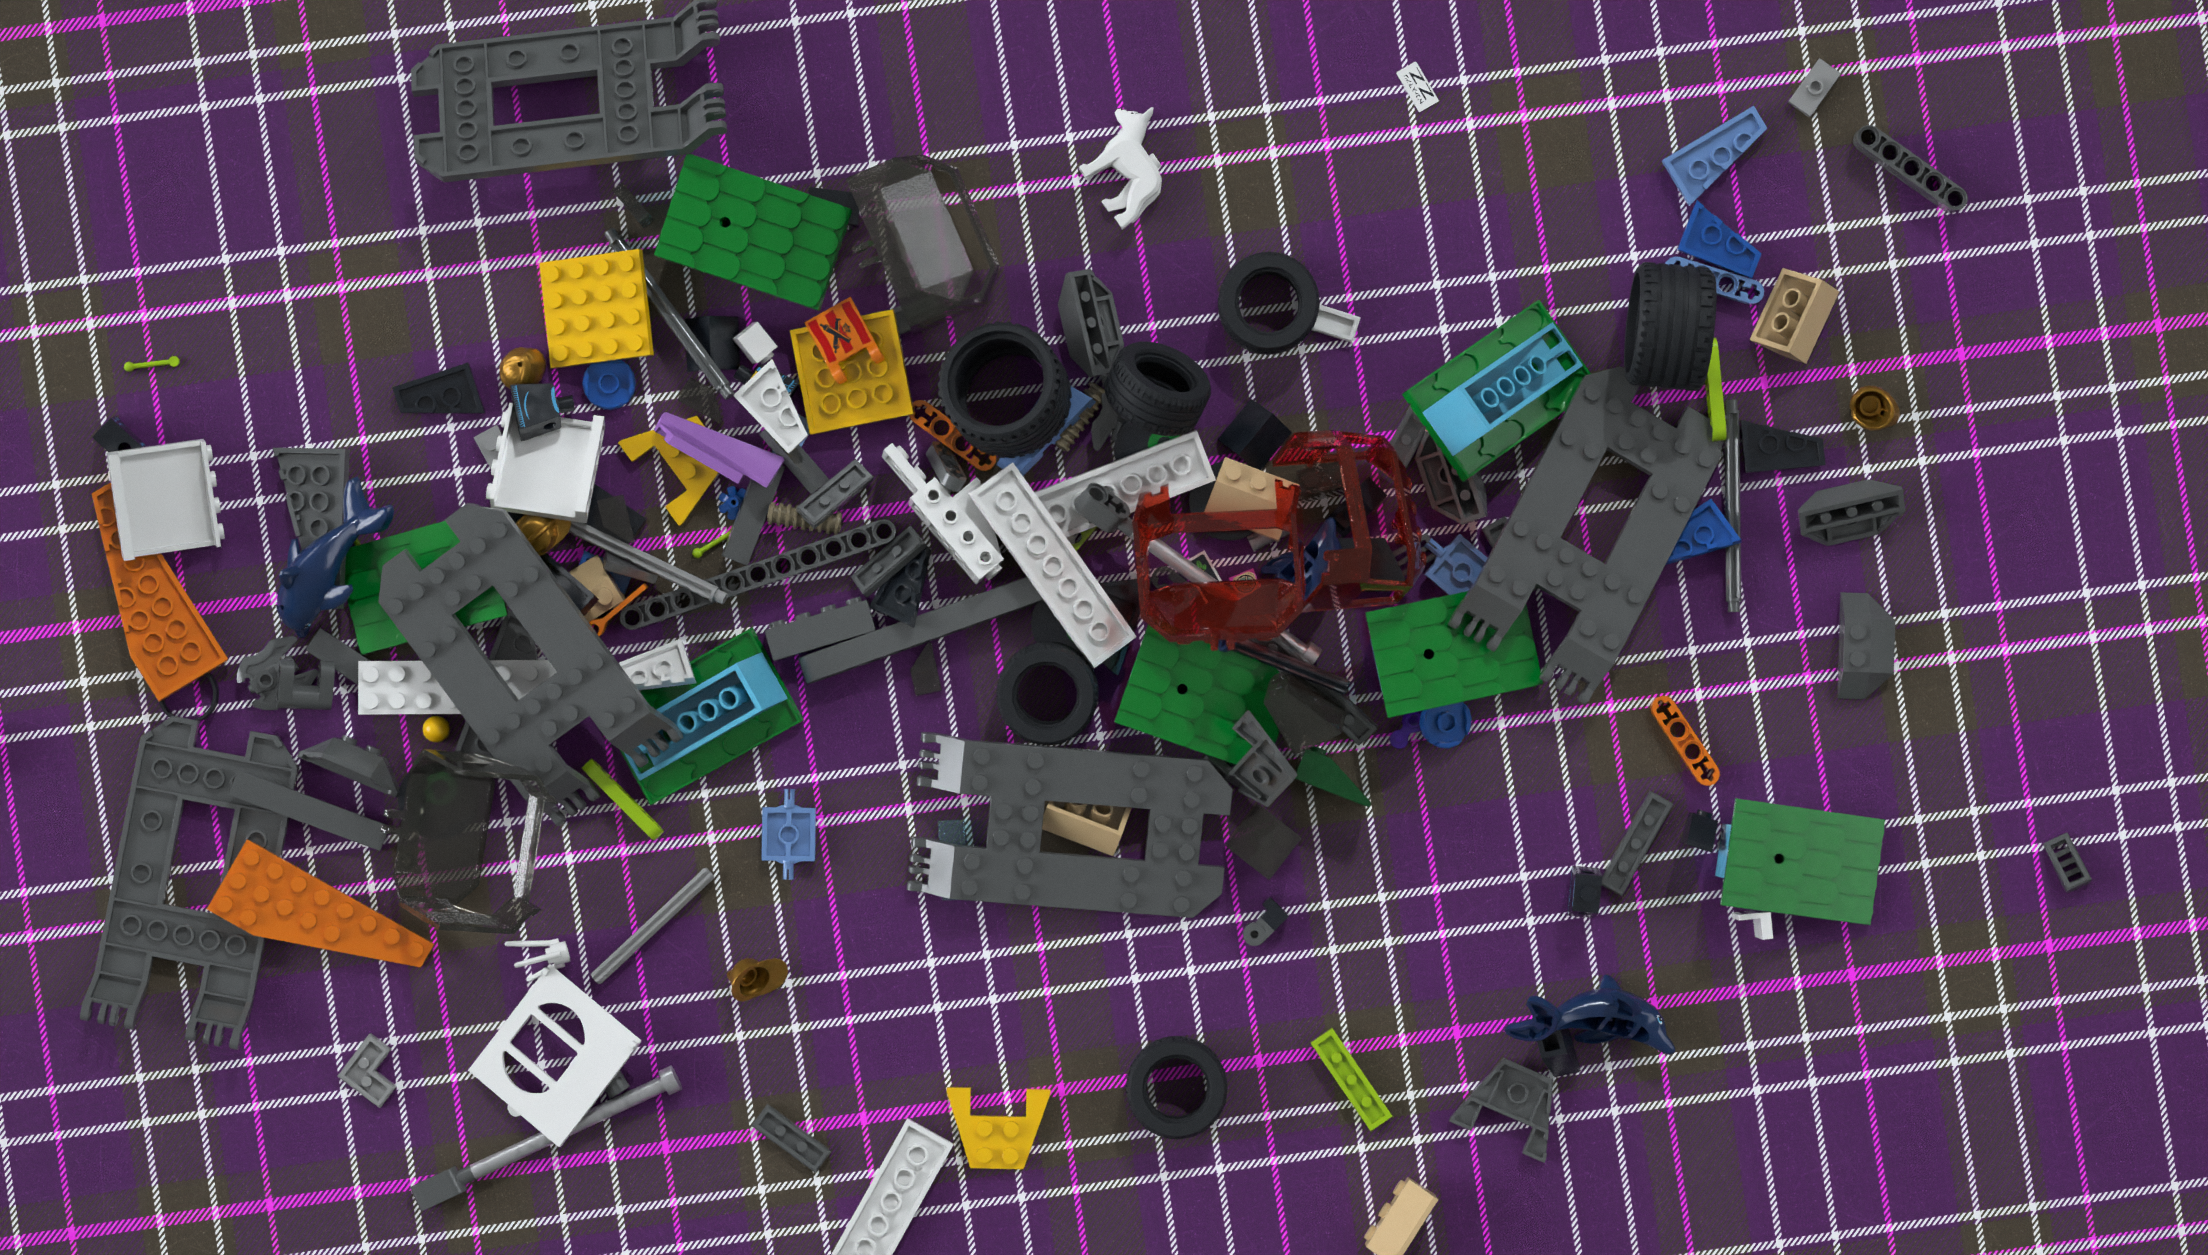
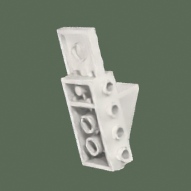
[882,443,1004,585]

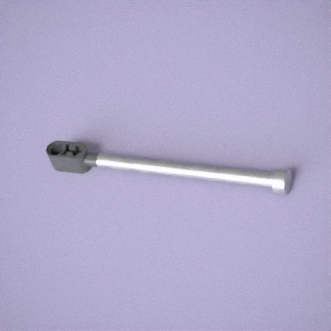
[1074,483,1322,664]
[410,1066,682,1211]

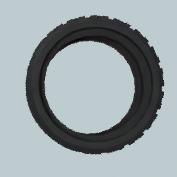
[1624,262,1717,391]
[938,322,1072,458]

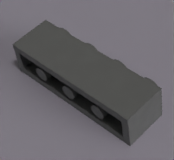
[764,597,877,661]

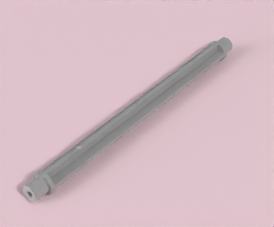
[569,521,728,604]

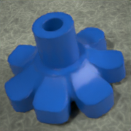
[719,486,746,520]

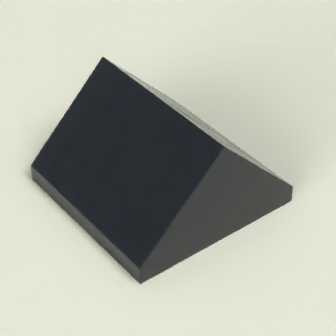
[685,316,740,372]
[1217,399,1292,470]

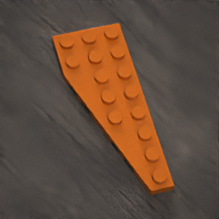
[92,483,228,702]
[207,839,434,968]

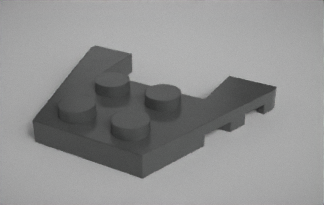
[1203,710,1298,807]
[1449,1057,1553,1163]

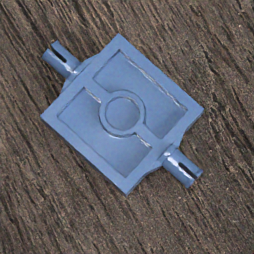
[1424,534,1487,595]
[762,789,816,880]

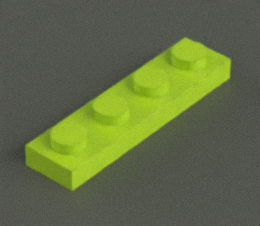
[1310,1028,1392,1131]

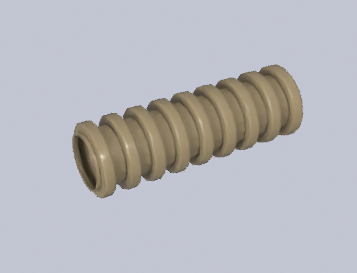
[1054,382,1105,452]
[767,502,842,535]

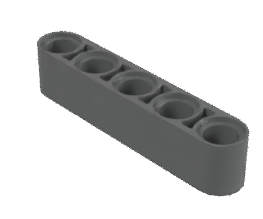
[1853,125,1968,213]

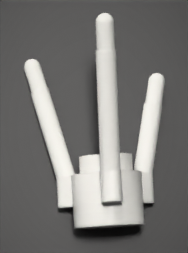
[505,938,570,982]

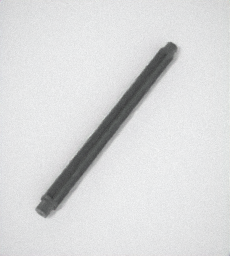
[604,228,735,400]
[1724,400,1742,612]

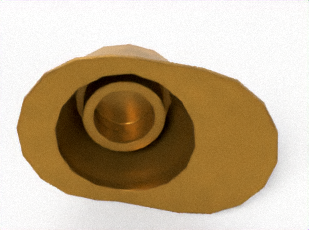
[516,514,571,556]
[727,958,788,1002]

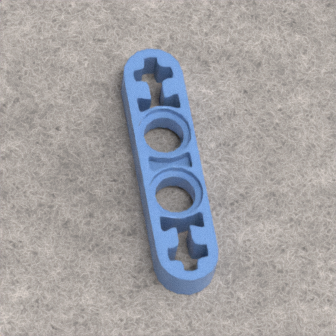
[1665,256,1764,305]

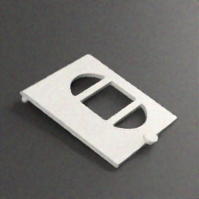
[468,964,641,1147]

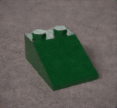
[1295,745,1371,807]

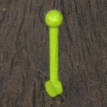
[124,356,180,372]
[692,527,732,558]

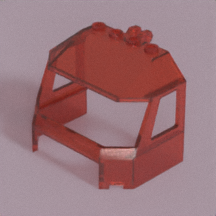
[1272,430,1427,612]
[1132,479,1306,651]

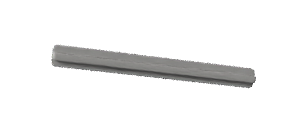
[591,868,714,984]

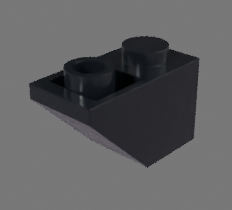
[1537,1028,1581,1078]

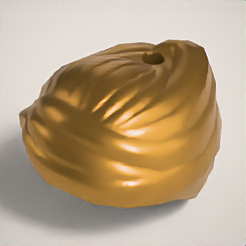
[499,347,546,389]
[1850,386,1900,431]

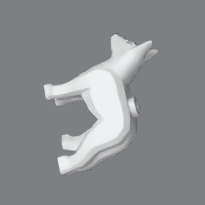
[1079,107,1162,230]

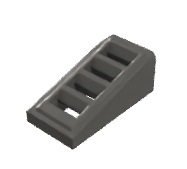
[2043,832,2092,894]

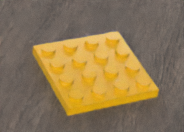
[539,249,654,369]
[790,309,915,435]

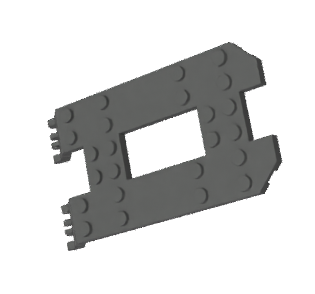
[411,0,727,183]
[1448,366,1722,705]
[378,503,683,826]
[80,716,299,1050]
[907,732,1233,918]

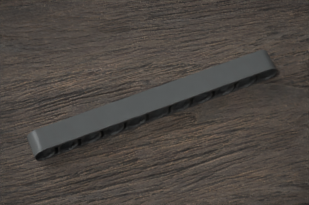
[620,519,897,630]
[798,577,1044,684]

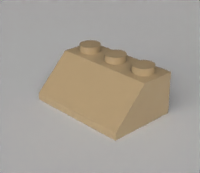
[1750,268,1839,364]
[1204,457,1300,541]
[569,554,626,622]
[1042,801,1131,856]
[1364,1177,1438,1255]

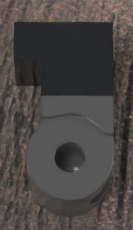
[1243,896,1289,946]

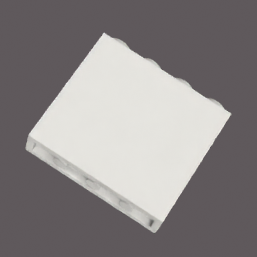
[486,403,605,523]
[106,439,225,561]

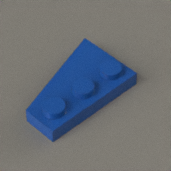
[1677,200,1762,279]
[1665,499,1742,565]

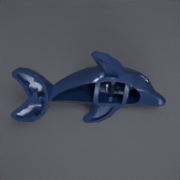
[276,476,394,638]
[1195,517,1343,652]
[1504,975,1675,1055]

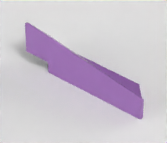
[654,412,784,488]

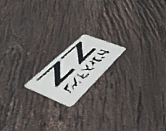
[1396,62,1439,112]

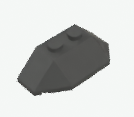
[1058,269,1124,377]
[1415,429,1487,525]
[1798,479,1905,546]
[1837,592,1895,699]
[297,734,400,798]

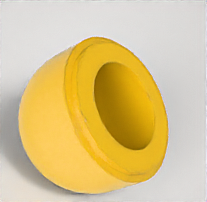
[423,716,450,742]

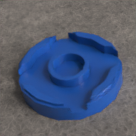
[582,360,636,410]
[1419,702,1472,748]

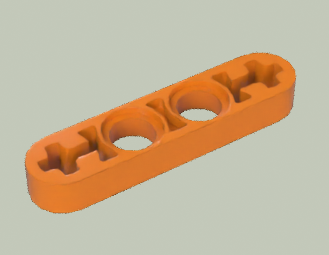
[909,400,997,471]
[1650,696,1720,786]

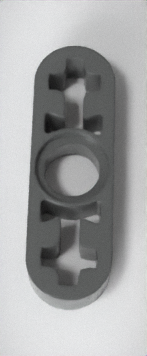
[926,441,967,492]

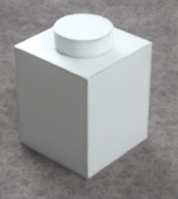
[733,322,777,364]

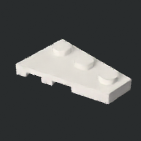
[733,359,808,454]
[619,639,696,690]

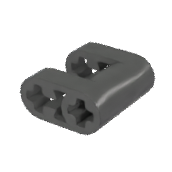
[276,659,335,710]

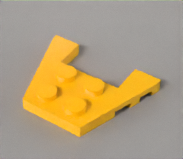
[618,416,719,526]
[947,1087,1051,1169]

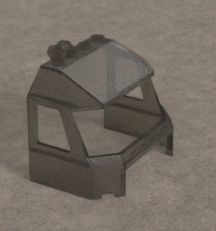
[846,154,1001,336]
[381,749,558,934]

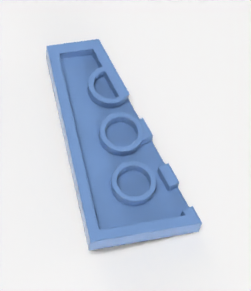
[1662,106,1767,206]
[996,386,1096,476]

